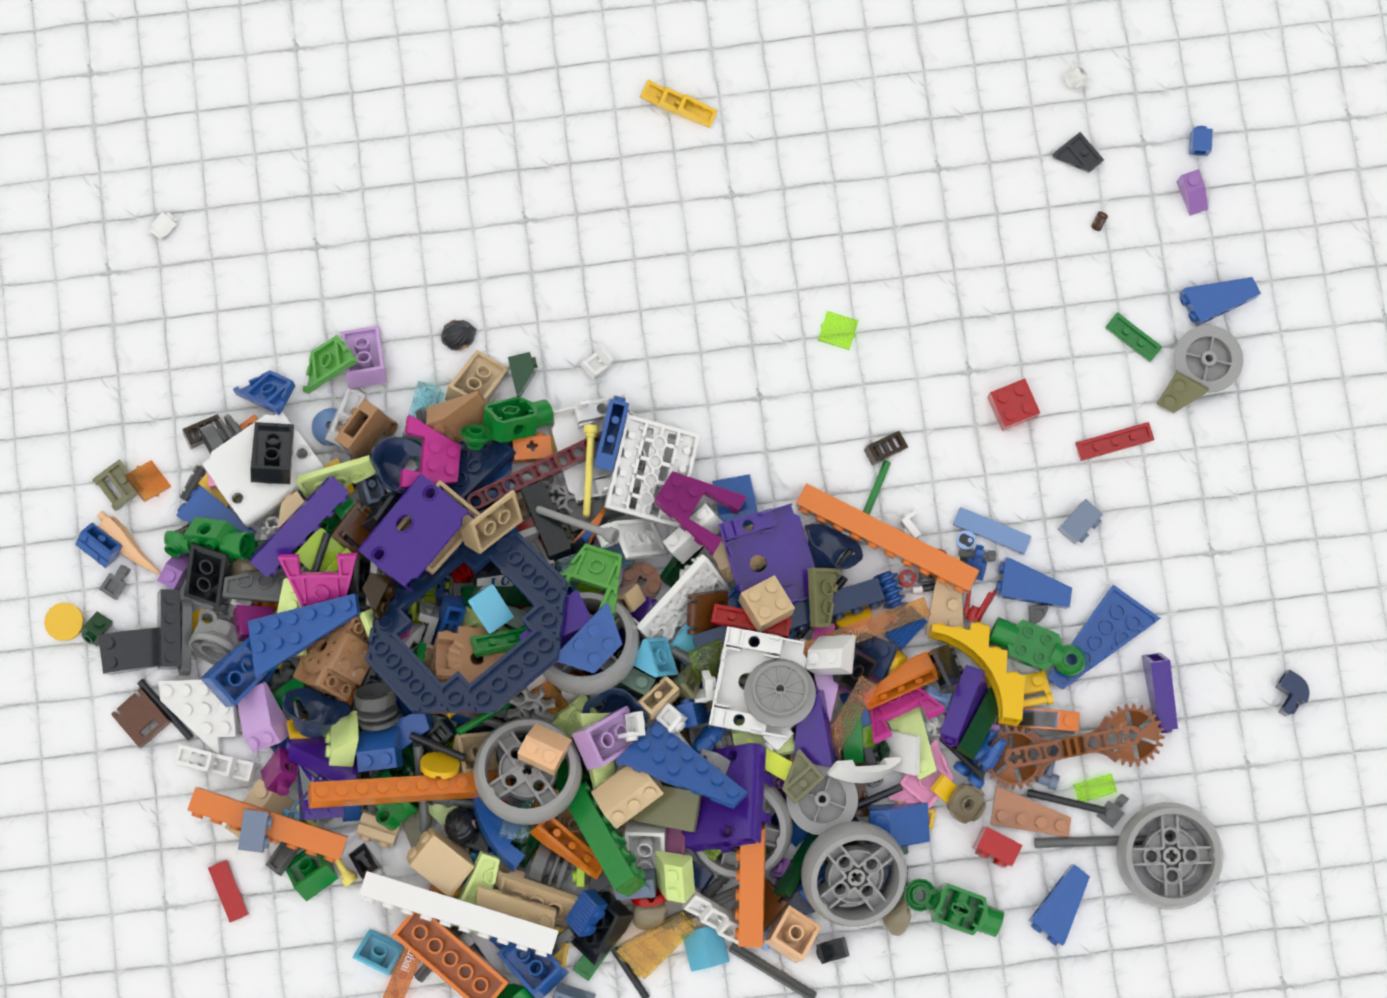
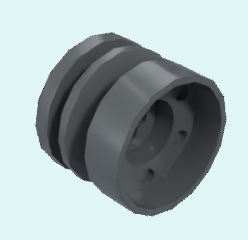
[199,414,242,454]
[353,682,400,731]
[528,843,573,890]

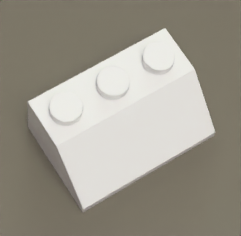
[663,501,724,564]

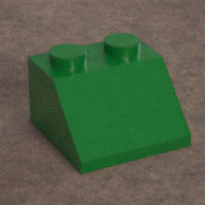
[286,849,339,902]

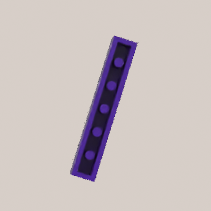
[249,474,349,577]

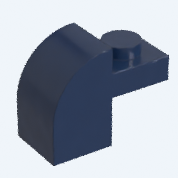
[1275,670,1310,716]
[693,860,715,892]

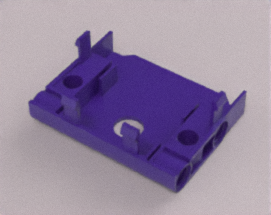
[357,474,475,593]
[718,503,815,604]
[681,743,773,853]

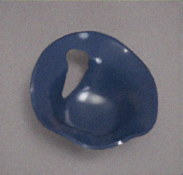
[371,437,422,494]
[804,523,863,569]
[282,687,351,738]
[582,688,648,731]

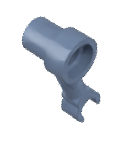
[1037,736,1062,790]

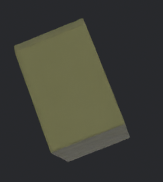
[672,664,702,699]

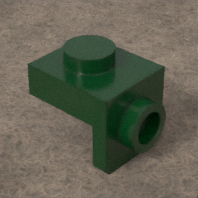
[82,611,113,646]
[398,745,416,777]

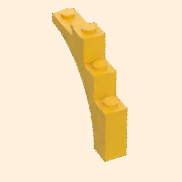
[928,622,1025,726]

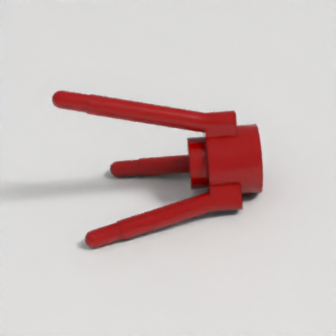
[963,588,997,623]

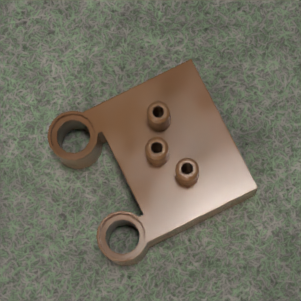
[334,399,398,460]

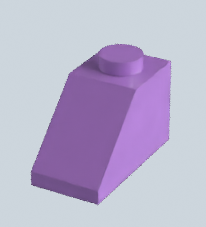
[1176,169,1208,216]
[157,553,190,590]

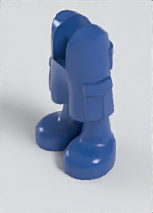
[691,710,737,754]
[953,729,1008,789]

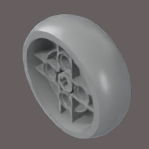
[542,592,640,695]
[473,718,582,825]
[694,783,793,879]
[1116,802,1223,910]
[801,821,907,927]

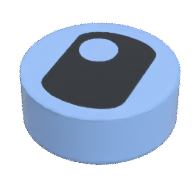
[956,531,976,550]

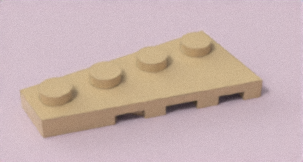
[925,556,964,635]
[476,884,556,929]

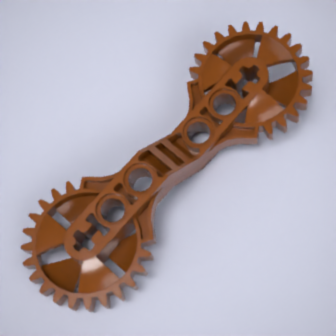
[987,703,1165,790]

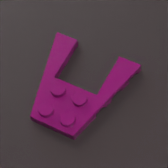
[653,471,747,556]

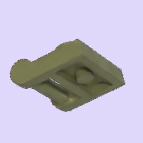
[92,459,143,511]

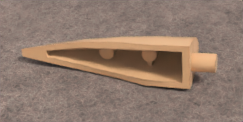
[97,511,161,575]

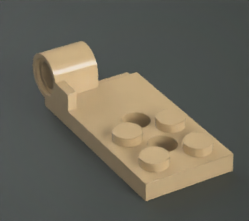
[495,861,579,928]

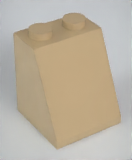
[407,827,475,897]

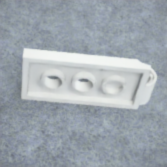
[596,519,668,560]

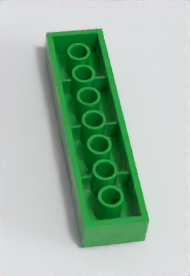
[555,759,647,897]

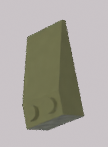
[629,784,701,832]

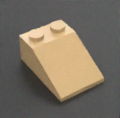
[445,350,509,403]

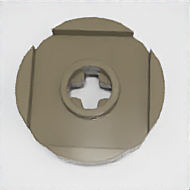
[946,783,986,824]

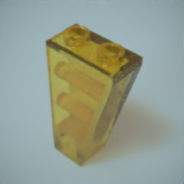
[616,911,696,980]

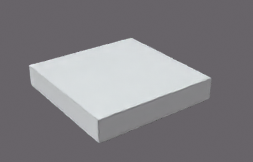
[884,730,920,776]

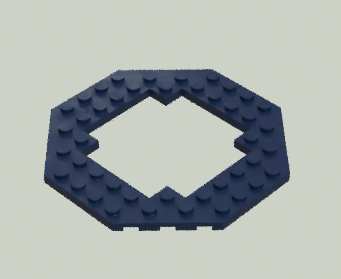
[365,532,568,714]

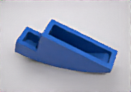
[472,797,525,872]

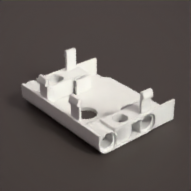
[551,393,647,504]
[202,412,324,529]
[709,626,807,739]

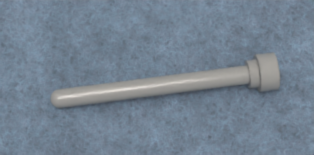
[535,506,620,544]

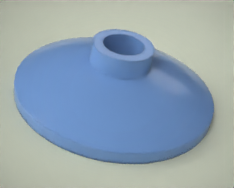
[312,408,337,446]

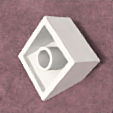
[806,635,856,675]

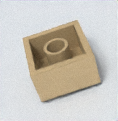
[738,575,795,632]

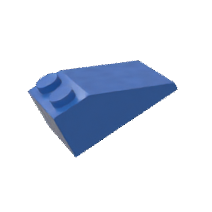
[712,474,758,528]
[200,637,268,707]
[869,802,930,847]
[497,942,569,998]

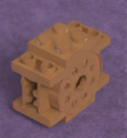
[292,616,370,702]
[432,625,508,684]

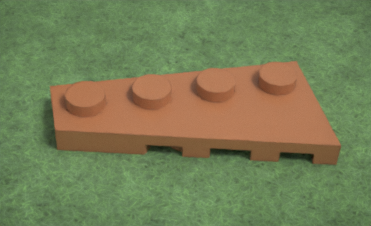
[990,785,1071,837]

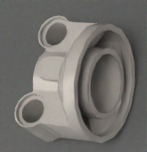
[188,609,242,664]

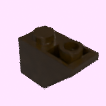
[362,572,396,620]

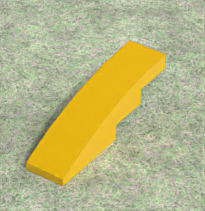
[639,79,718,128]

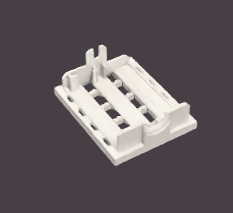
[604,414,700,528]
[633,554,731,659]

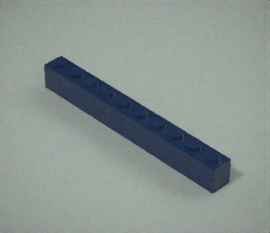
[692,578,885,662]

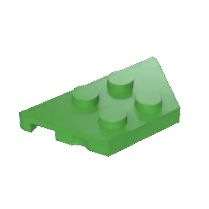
[303,335,358,394]

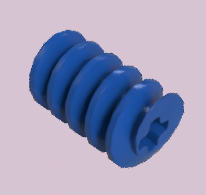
[873,571,908,614]

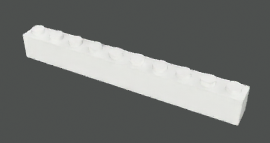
[359,871,559,957]

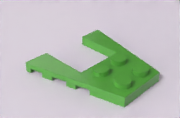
[561,543,623,619]

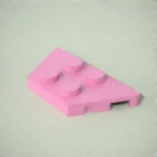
[887,740,954,809]

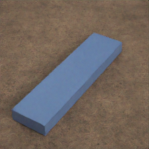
[953,507,1032,554]

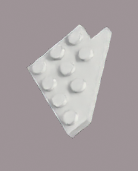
[159,679,239,754]

